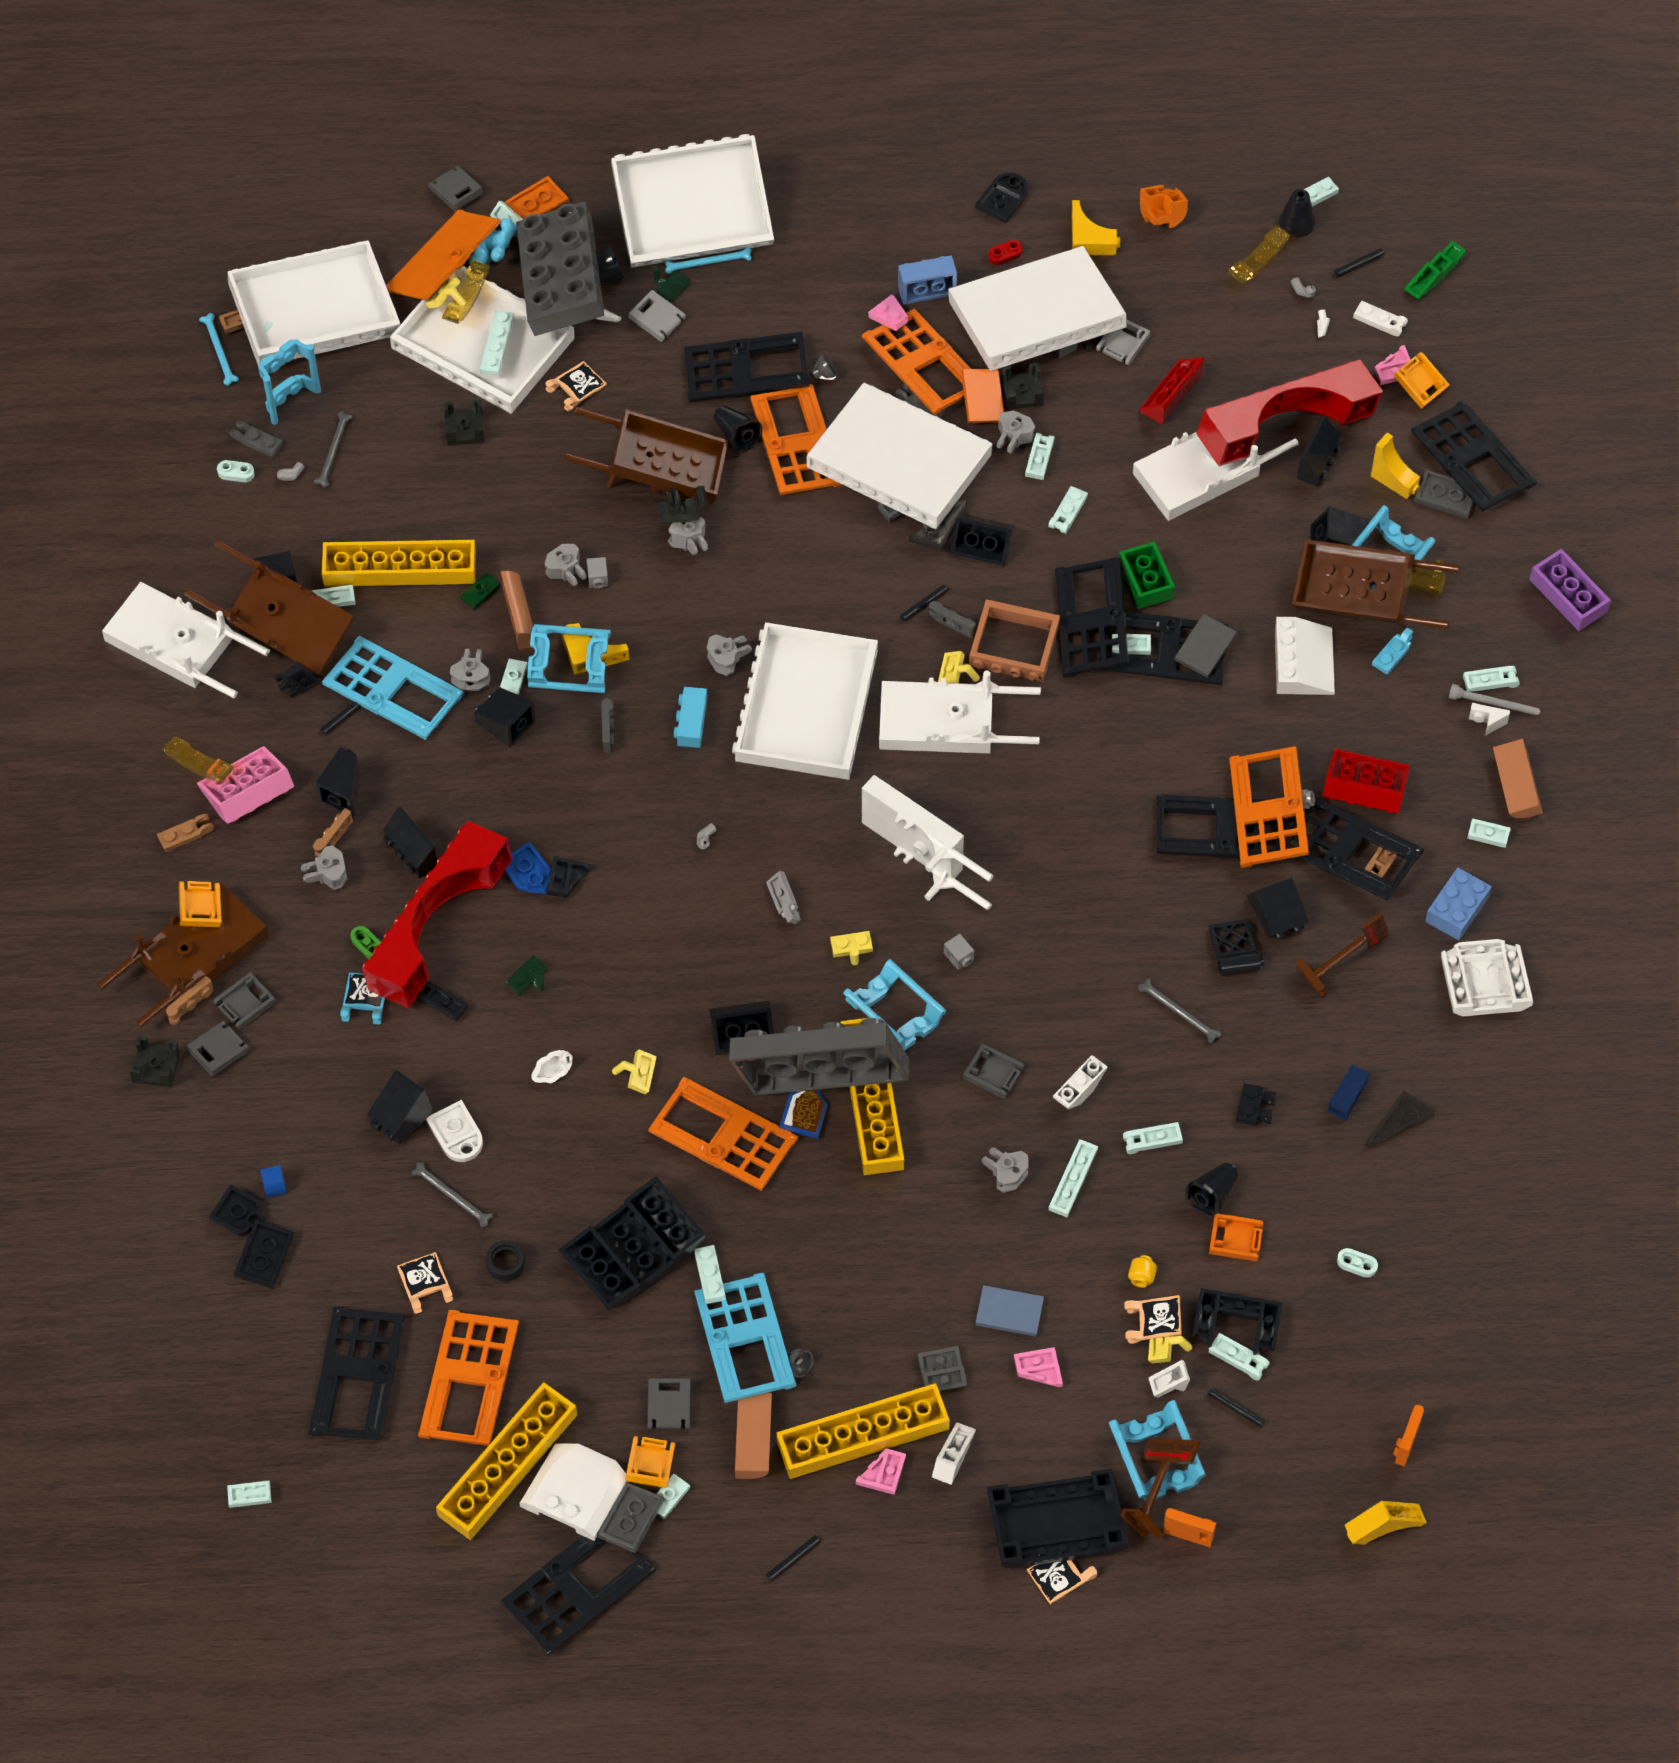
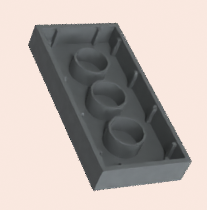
[516,201,604,336]
[729,1018,910,1096]

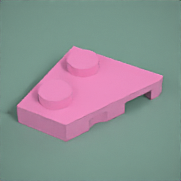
[868,295,908,331]
[1374,345,1410,385]

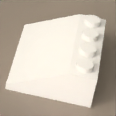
[1275,617,1335,695]

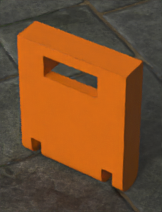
[1209,1213,1264,1261]
[1393,1405,1424,1467]
[1163,1508,1216,1548]

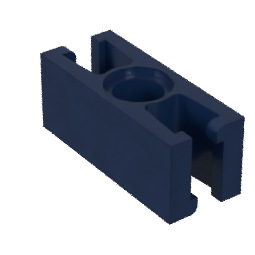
[1327,1064,1370,1121]

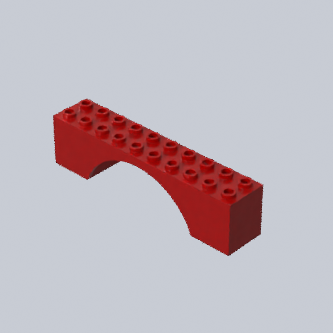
[1196,360,1383,467]
[362,821,513,1009]

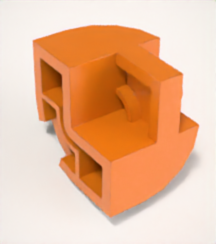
[1140,185,1188,228]

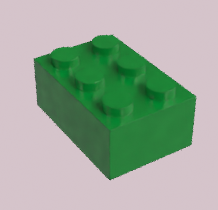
[1119,541,1175,609]

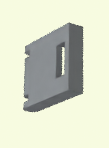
[628,290,686,342]
[1096,319,1150,366]

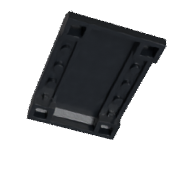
[987,1469,1128,1569]

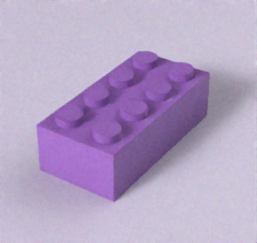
[1529,549,1611,631]

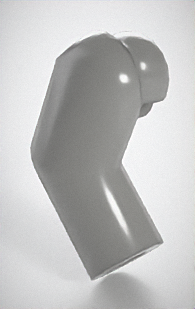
[1291,278,1316,298]
[277,462,305,481]
[697,823,717,849]

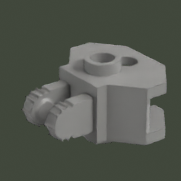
[996,411,1035,453]
[668,517,708,555]
[545,544,587,586]
[707,634,752,676]
[450,649,490,691]
[301,845,347,890]
[981,1147,1029,1193]

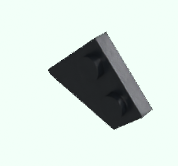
[546,856,591,898]

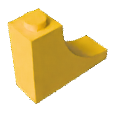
[1072,200,1120,255]
[1371,433,1420,499]
[561,623,629,675]
[1345,1501,1427,1545]

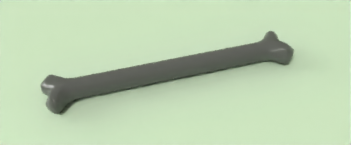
[314,411,353,488]
[1138,979,1221,1043]
[411,1162,493,1228]

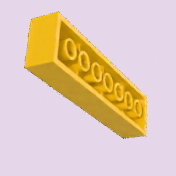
[322,540,476,587]
[840,1016,904,1175]
[436,1382,577,1541]
[776,1383,950,1479]

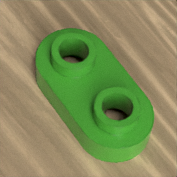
[350,926,381,959]

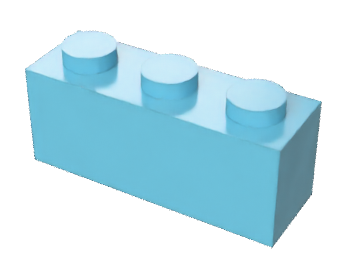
[674,687,707,748]

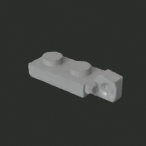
[766,871,801,924]

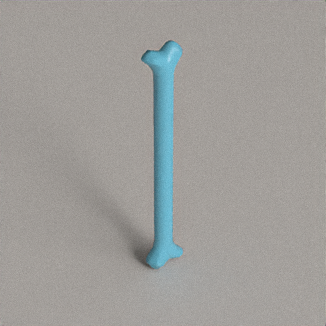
[665,247,752,274]
[199,313,239,386]

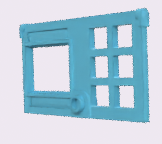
[322,636,464,740]
[694,1273,797,1403]

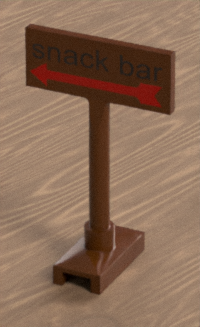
[1295,912,1390,998]
[1120,1438,1201,1539]

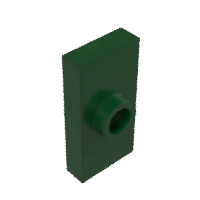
[460,572,501,610]

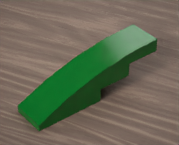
[1404,241,1467,300]

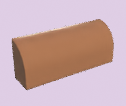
[501,571,534,650]
[1493,739,1543,818]
[735,1393,772,1479]

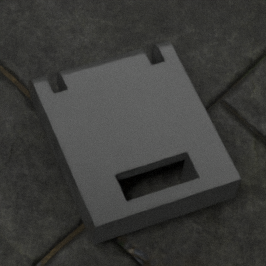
[428,165,483,212]
[213,972,276,1030]
[187,1021,250,1077]
[963,1043,1025,1099]
[648,1378,691,1429]

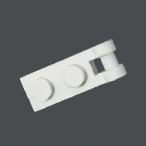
[1353,301,1408,336]

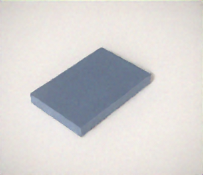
[975,1285,1044,1337]

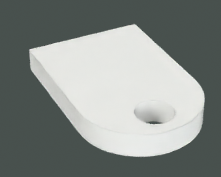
[426,1100,483,1162]

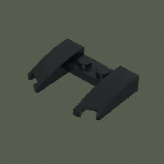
[1192,1288,1282,1355]

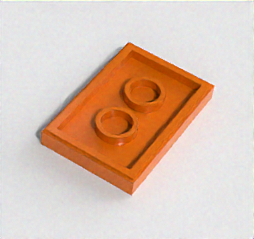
[505,176,569,219]
[961,369,1004,423]

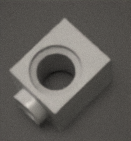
[587,557,608,588]
[944,934,974,970]

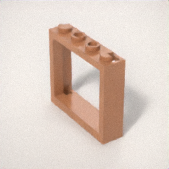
[969,599,1060,682]

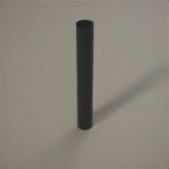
[1334,248,1384,277]
[900,584,948,621]
[320,694,366,735]
[1208,1388,1265,1427]
[766,1535,820,1581]

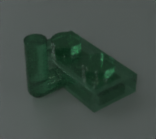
[653,266,690,303]
[506,955,548,996]

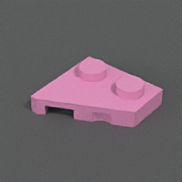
[1014,1347,1063,1387]
[856,1449,906,1495]

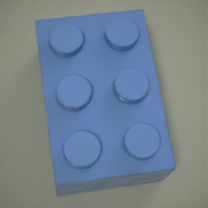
[898,255,957,305]
[1425,867,1492,941]

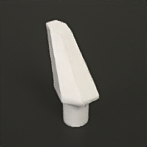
[597,309,621,322]
[1317,310,1330,338]

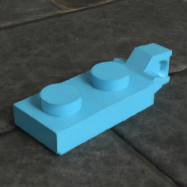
[1372,627,1414,675]

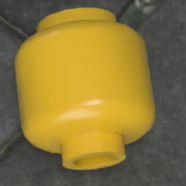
[1128,1255,1157,1288]

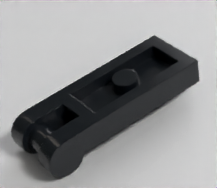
[416,980,468,1022]

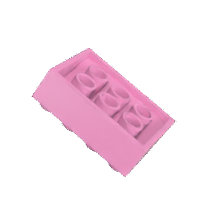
[197,746,295,824]

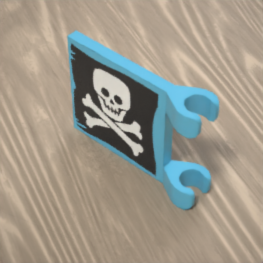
[340,973,385,1025]

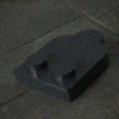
[209,1185,265,1236]

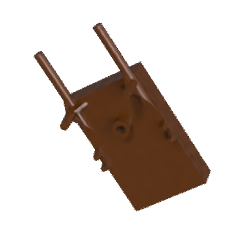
[564,407,728,504]
[185,539,356,677]
[1292,539,1461,629]
[97,882,269,1028]

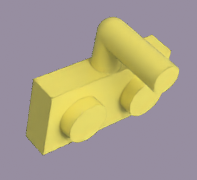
[425,277,466,309]
[938,651,980,684]
[830,931,873,965]
[612,1050,656,1094]
[1148,1335,1192,1364]

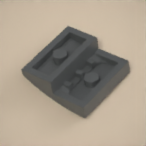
[917,1346,967,1391]

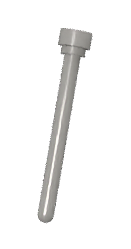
[1449,684,1541,715]

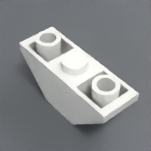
[1053,1055,1107,1109]

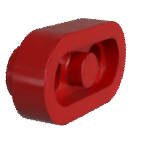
[988,240,1023,265]

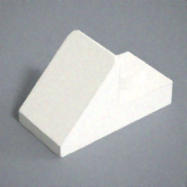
[1469,703,1510,735]
[1149,1360,1190,1398]

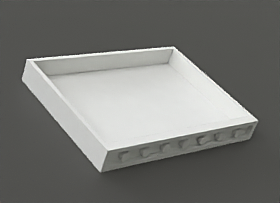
[611,134,774,268]
[228,241,400,367]
[948,246,1127,371]
[390,266,575,414]
[806,383,992,529]
[732,622,878,780]

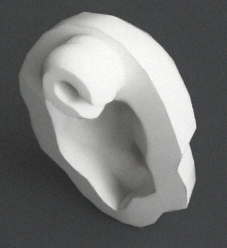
[531,1050,573,1083]

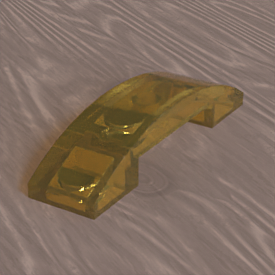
[1228,225,1290,283]
[442,260,490,324]
[163,736,234,782]

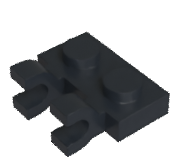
[274,662,320,698]
[1236,1083,1277,1126]

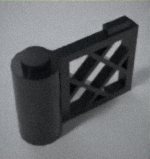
[1208,919,1264,976]

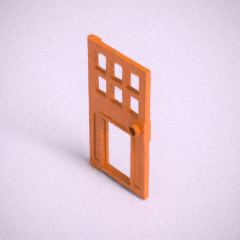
[862,308,971,415]
[750,384,843,495]
[1229,746,1309,868]
[648,1077,799,1191]
[418,1310,519,1446]

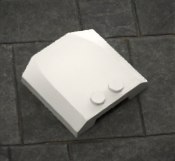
[1441,939,1533,1016]
[520,1444,629,1541]

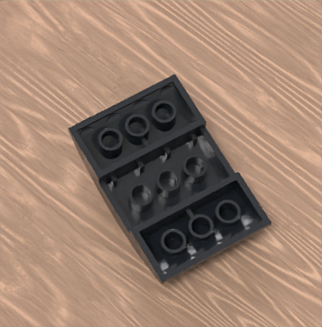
[559,1176,706,1310]

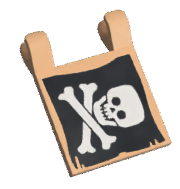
[545,361,607,412]
[397,1252,453,1314]
[1124,1295,1182,1344]
[1027,1560,1098,1605]

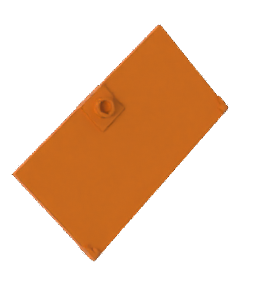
[386,209,501,301]

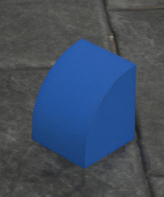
[260,1165,287,1198]

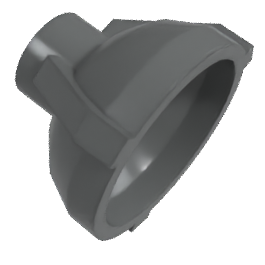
[812,354,837,380]
[787,1348,814,1378]

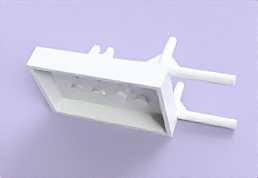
[1133,432,1299,521]
[102,582,270,698]
[879,671,1041,753]
[862,775,994,910]

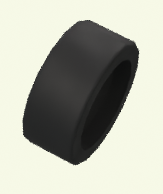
[486,1240,525,1282]

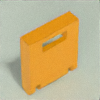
[1394,352,1449,409]
[179,881,221,927]
[625,1436,675,1488]

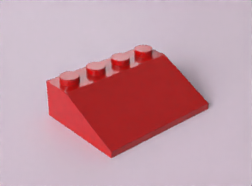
[1322,748,1410,813]

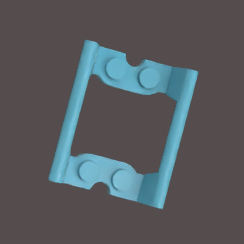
[258,339,321,425]
[1352,505,1435,589]
[527,624,611,693]
[843,959,946,1051]
[1109,1400,1206,1502]

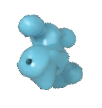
[468,218,517,269]

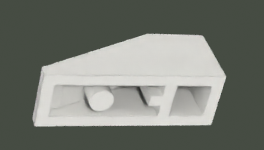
[932,1422,976,1485]

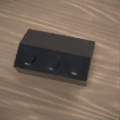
[1297,416,1342,487]
[950,513,1015,566]
[383,807,437,878]
[709,1001,774,1054]

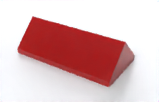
[1139,357,1204,425]

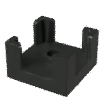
[1001,363,1044,410]
[444,399,485,446]
[658,486,709,523]
[129,1036,180,1087]

